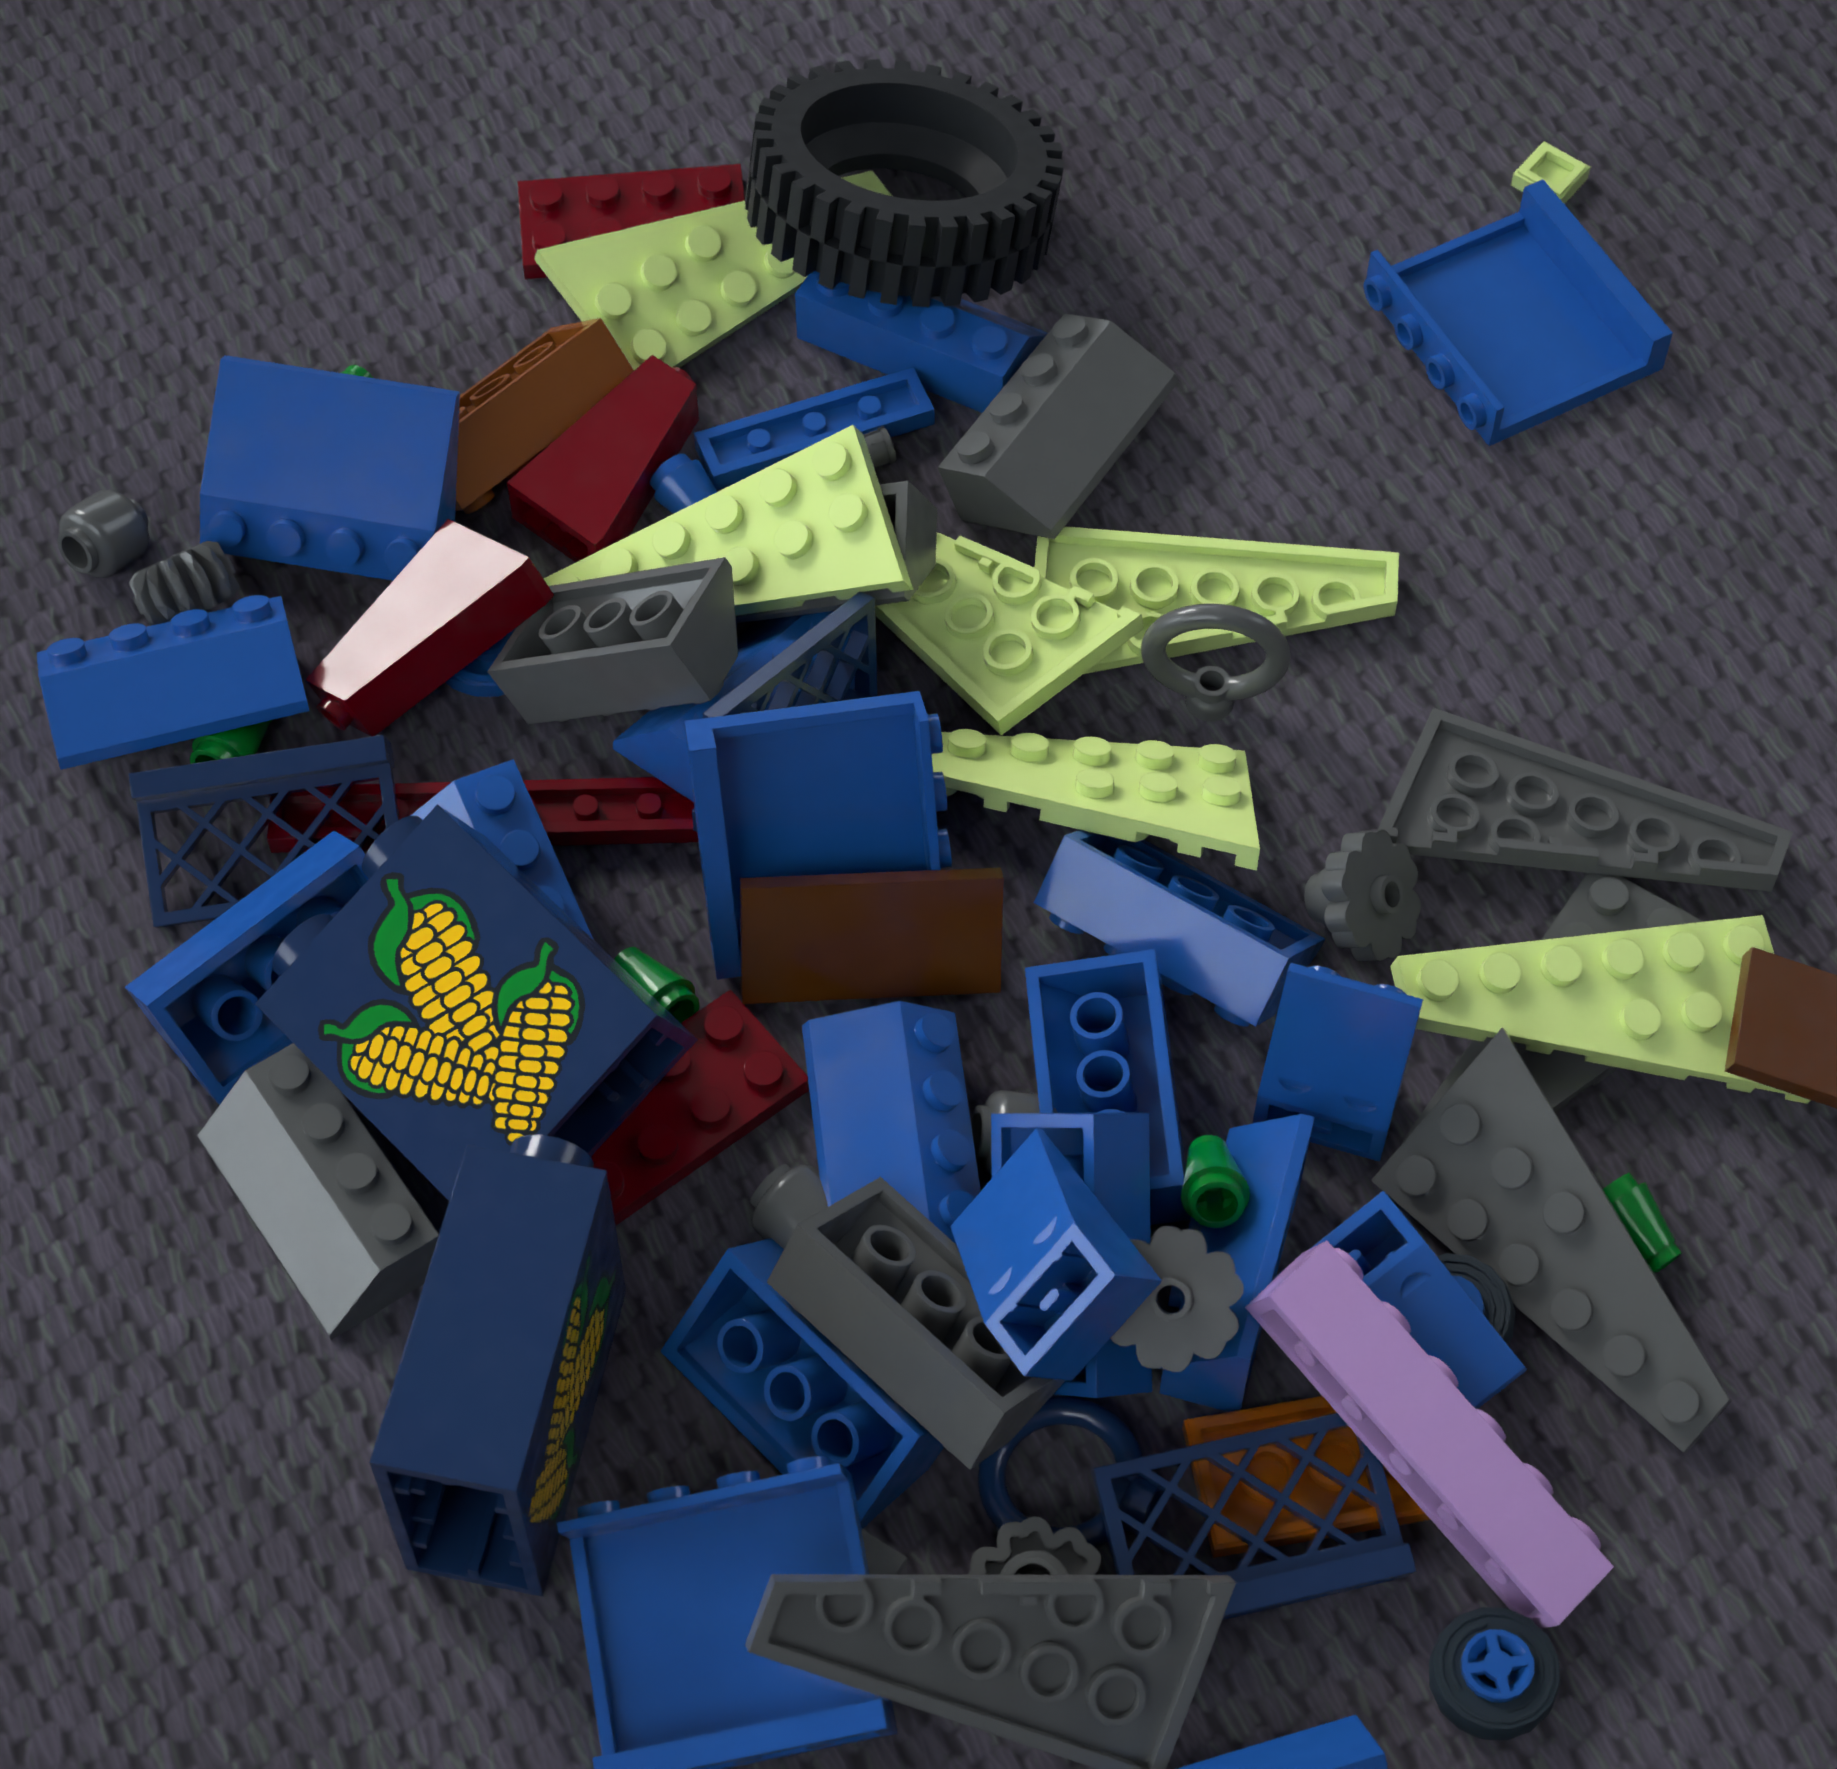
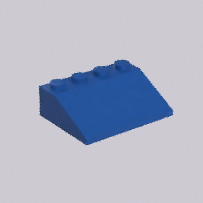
[200,355,460,581]

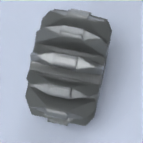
[129,541,240,626]

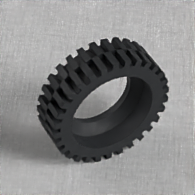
[745,59,1064,307]

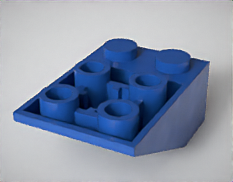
[1252,962,1423,1162]
[950,1128,1162,1380]
[1274,1190,1527,1409]

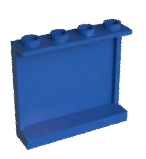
[1364,179,1673,446]
[684,691,952,980]
[557,1456,898,1769]

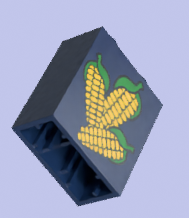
[255,804,698,1200]
[369,1135,626,1597]

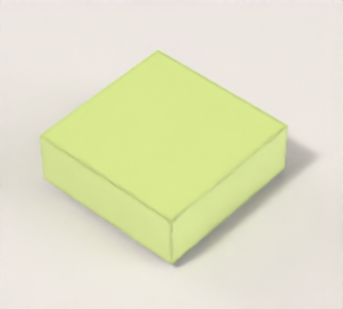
[1511,141,1590,204]

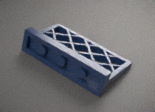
[692,591,878,832]
[128,735,400,928]
[1092,1413,1416,1620]

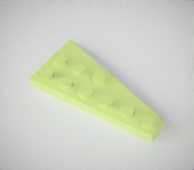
[534,171,892,370]
[543,425,913,616]
[1034,526,1399,674]
[875,532,1144,735]
[932,729,1260,871]
[1390,915,1811,1104]

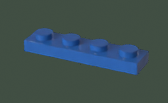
[694,367,935,490]

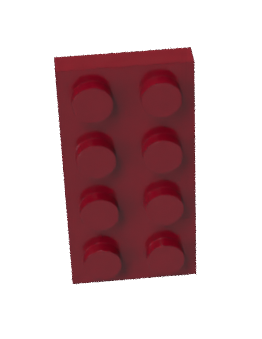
[518,164,745,279]
[591,989,809,1226]

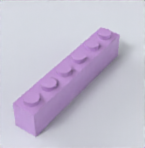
[1245,1241,1614,1629]

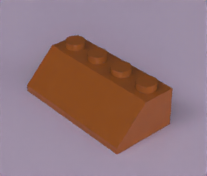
[455,318,634,514]

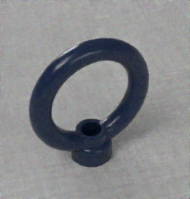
[978,1397,1163,1548]

